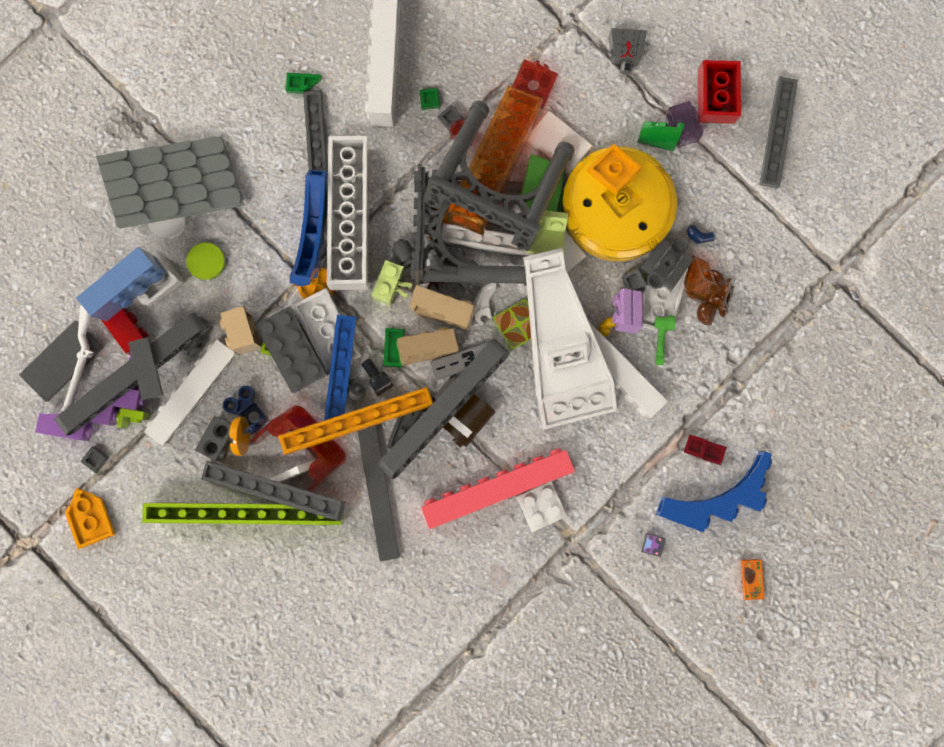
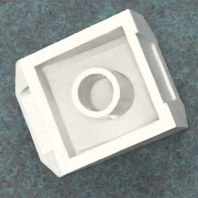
[137,251,184,306]

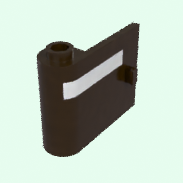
[422,376,496,448]

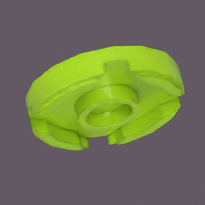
[186,242,225,280]

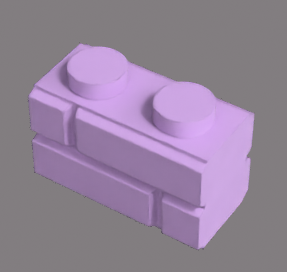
[612,288,643,334]

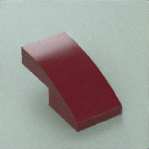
[683,434,727,466]

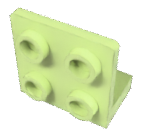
[525,211,568,254]

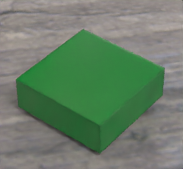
[419,88,440,110]

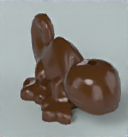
[697,270,734,326]

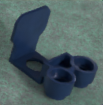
[223,385,269,434]

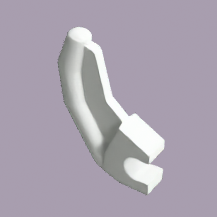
[473,283,497,327]

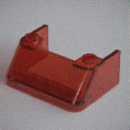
[250,406,347,492]

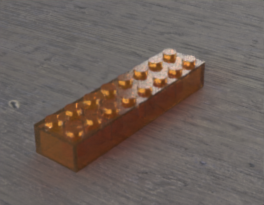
[448,85,543,236]

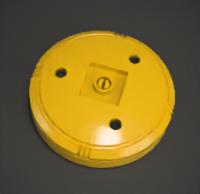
[562,146,677,262]

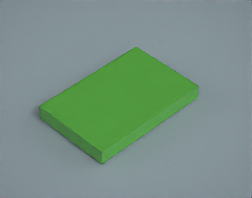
[520,154,566,212]

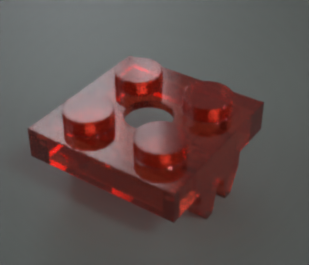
[509,59,558,109]

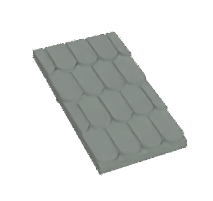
[96,137,245,229]

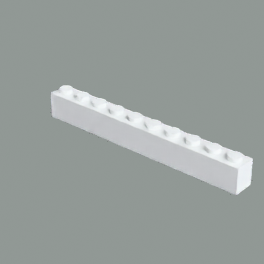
[516,284,668,419]

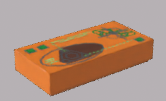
[740,559,764,600]

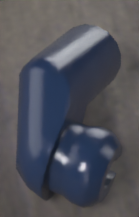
[687,225,714,244]

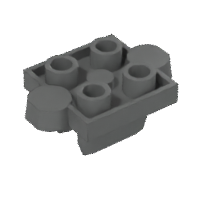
[640,238,694,291]

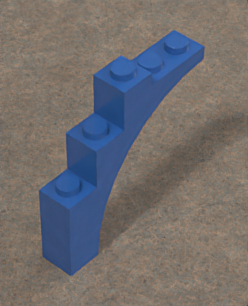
[290,170,328,286]
[655,451,772,532]

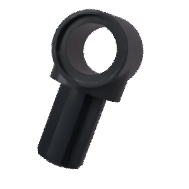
[362,359,394,396]

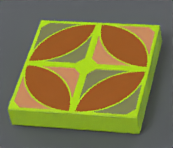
[492,299,531,351]

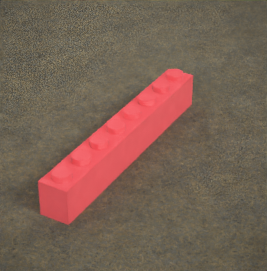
[421,448,575,529]

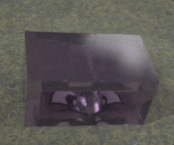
[665,101,703,148]

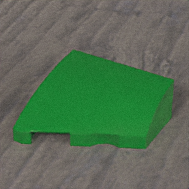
[637,121,684,151]

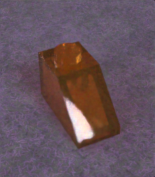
[684,255,718,302]

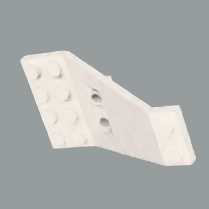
[523,248,617,430]

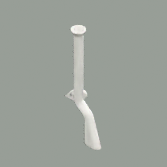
[61,305,94,411]

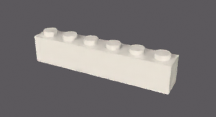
[144,340,240,446]

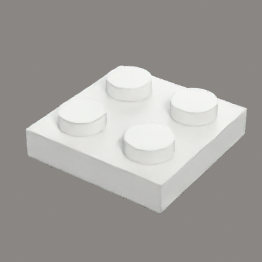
[516,481,567,532]

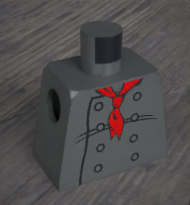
[609,28,647,75]

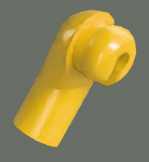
[598,317,615,337]

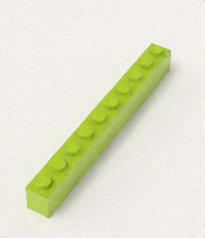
[142,502,344,525]

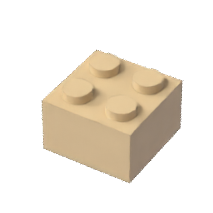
[220,306,262,355]

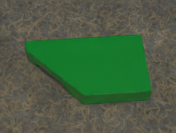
[285,73,322,94]

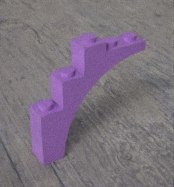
[35,354,146,441]

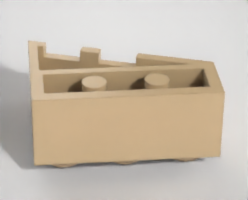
[409,285,476,331]
[397,327,459,366]

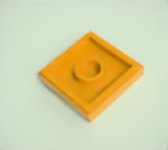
[587,143,642,196]

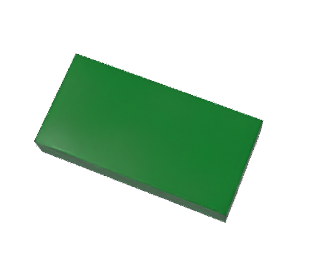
[383,328,405,367]

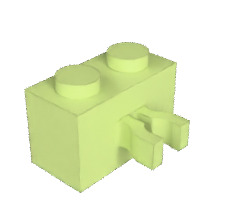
[371,260,413,306]

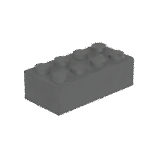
[255,306,328,393]

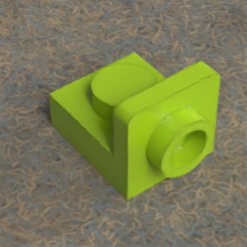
[116,408,150,428]

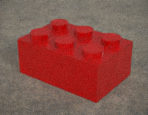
[698,60,741,124]

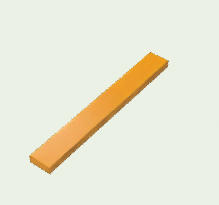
[278,387,433,456]

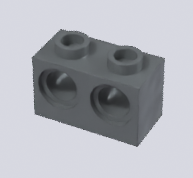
[195,416,233,461]

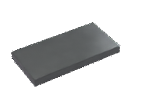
[19,321,103,402]

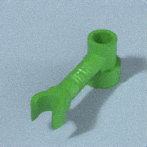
[654,315,675,365]

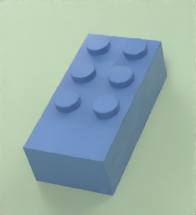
[76,247,166,321]

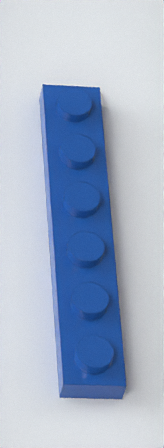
[324,315,357,421]

